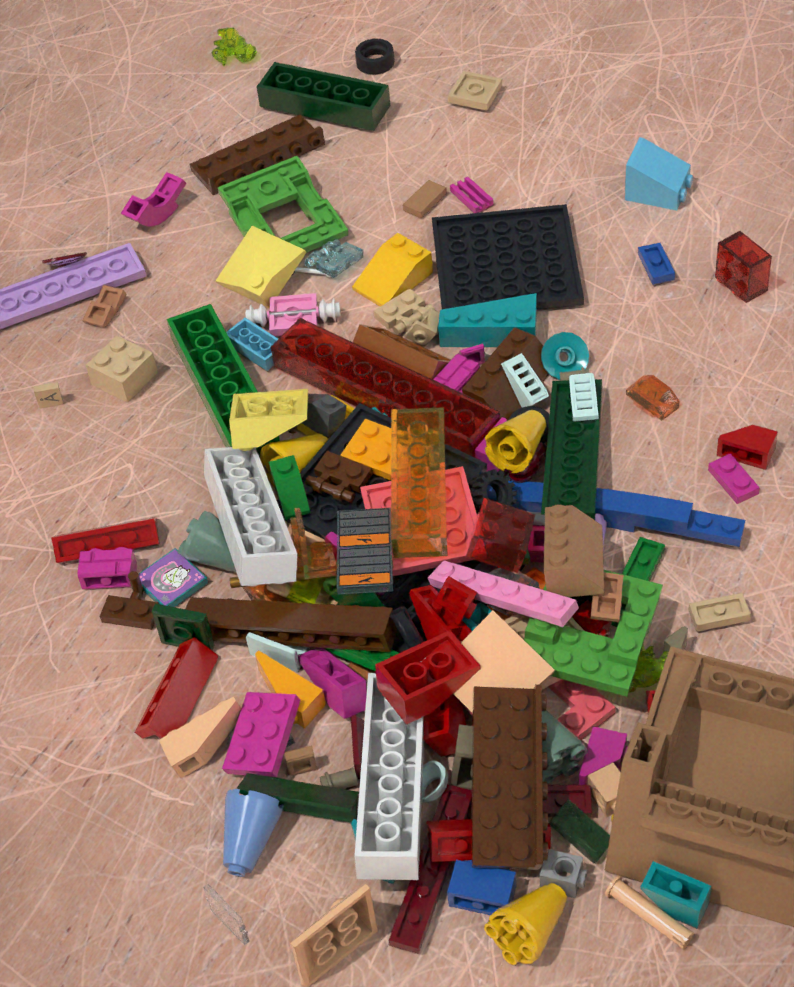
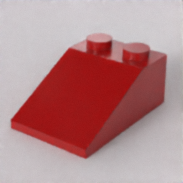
[375,630,480,725]

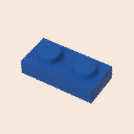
[638,243,675,285]

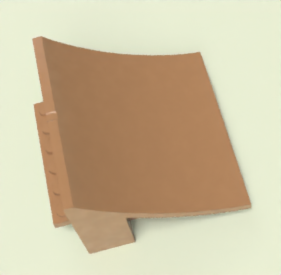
[604,647,794,927]

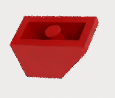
[717,425,778,470]

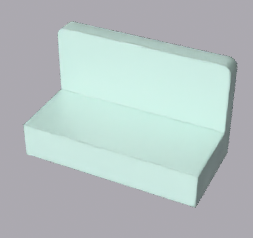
[246,632,310,673]

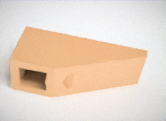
[159,696,241,778]

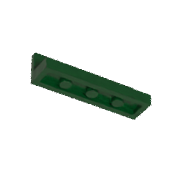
[237,773,359,823]

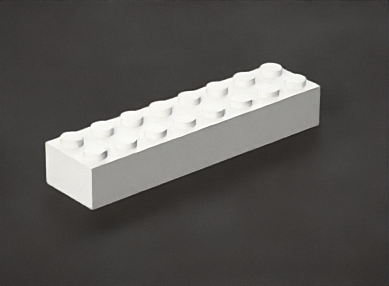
[204,447,297,587]
[355,673,424,880]

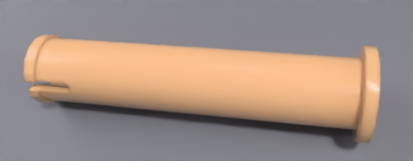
[605,875,694,949]

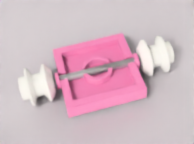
[246,293,341,336]

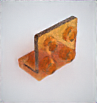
[290,508,338,580]

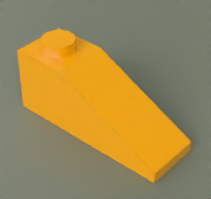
[255,650,326,729]

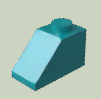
[640,861,711,929]

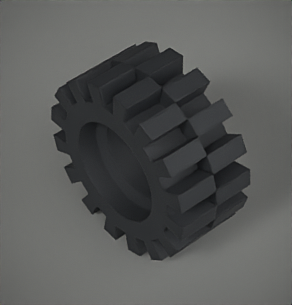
[468,470,517,517]

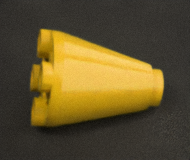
[484,883,567,965]

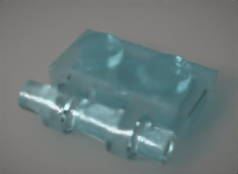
[304,239,364,278]

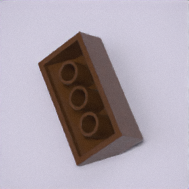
[462,327,549,423]

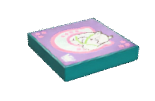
[139,548,208,607]

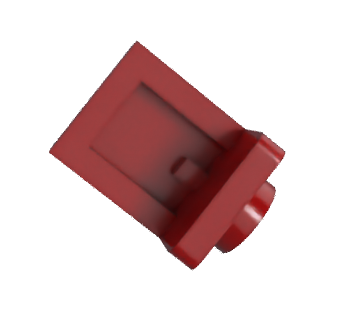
[435,576,478,625]

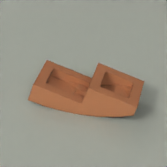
[82,285,127,328]
[590,572,624,622]

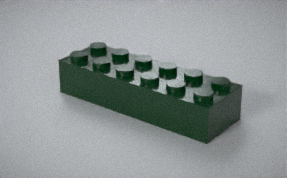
[256,62,391,131]

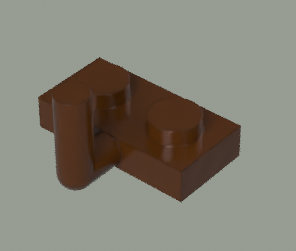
[100,571,159,630]

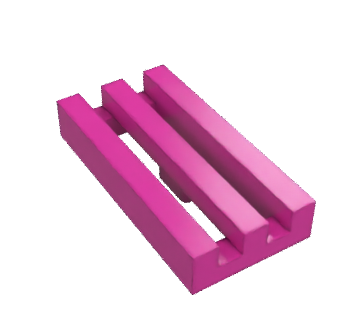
[450,176,494,213]

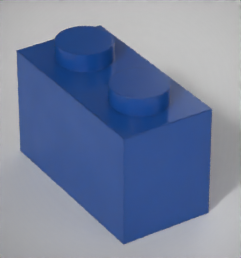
[447,860,517,915]

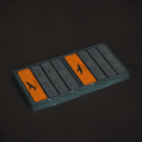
[337,508,393,594]

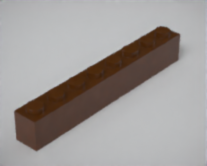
[185,597,398,652]

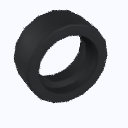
[355,38,395,75]

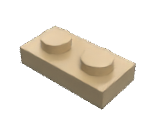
[688,593,751,632]

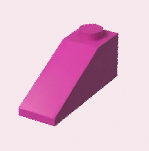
[298,647,367,719]

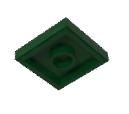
[152,603,215,651]

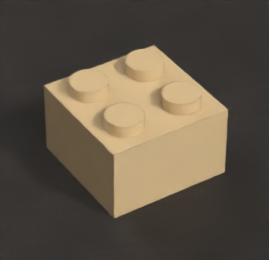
[86,336,158,403]

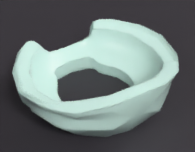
[422,760,449,803]

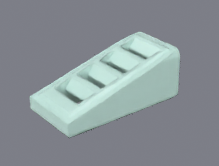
[501,353,549,407]
[569,373,599,421]

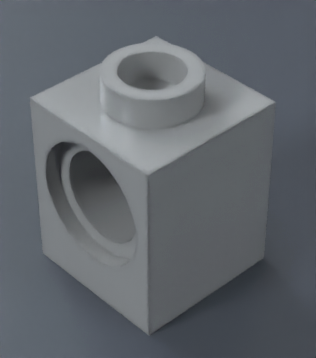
[539,849,587,898]

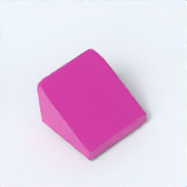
[458,344,485,365]

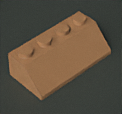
[544,505,604,597]

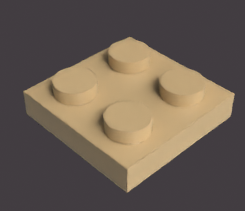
[448,71,502,111]

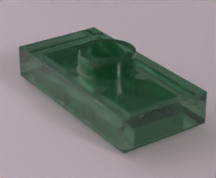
[548,799,610,863]

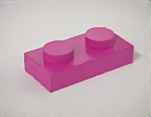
[708,454,760,504]

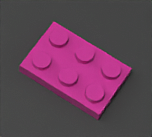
[222,692,300,777]

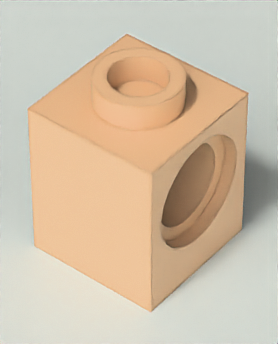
[588,763,621,817]

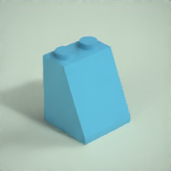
[625,137,693,211]

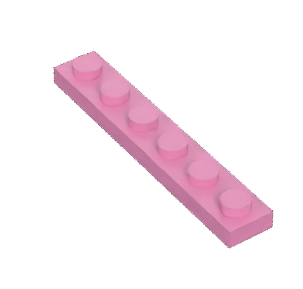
[428,560,579,627]

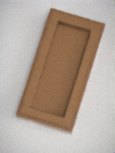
[403,180,447,218]

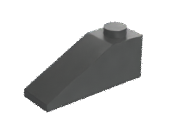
[302,393,347,438]

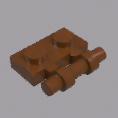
[305,451,373,503]

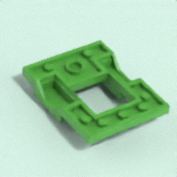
[218,156,348,253]
[524,570,663,697]

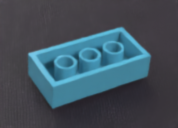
[226,318,288,371]

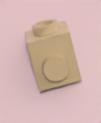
[405,309,439,347]

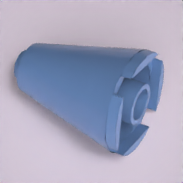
[223,789,284,877]

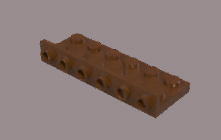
[190,114,325,195]
[472,684,548,870]

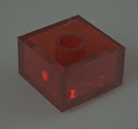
[715,231,772,303]
[466,498,535,573]

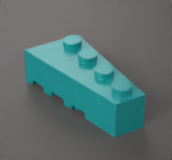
[438,293,537,347]

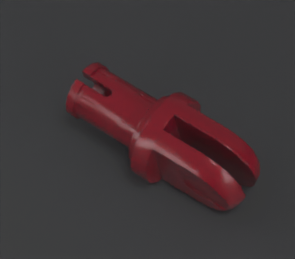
[508,442,547,483]

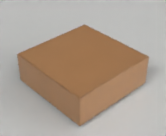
[284,745,317,776]

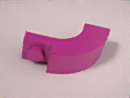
[121,172,187,226]

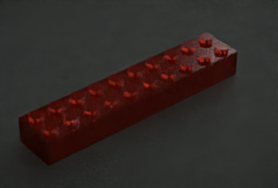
[271,318,500,458]

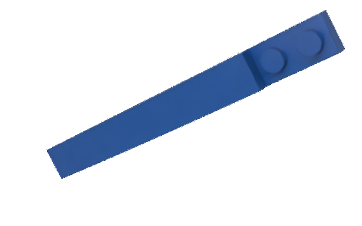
[487,481,746,547]

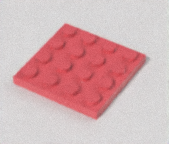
[360,466,487,577]

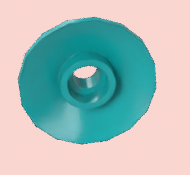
[541,332,589,380]

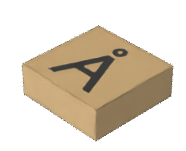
[34,382,63,409]

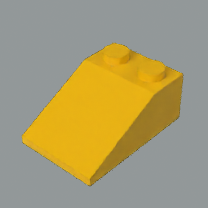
[352,233,433,306]

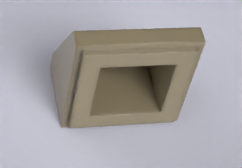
[663,626,688,659]

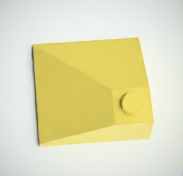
[215,226,306,309]
[229,389,308,451]

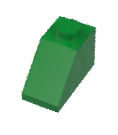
[269,455,311,520]

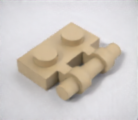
[373,289,435,335]

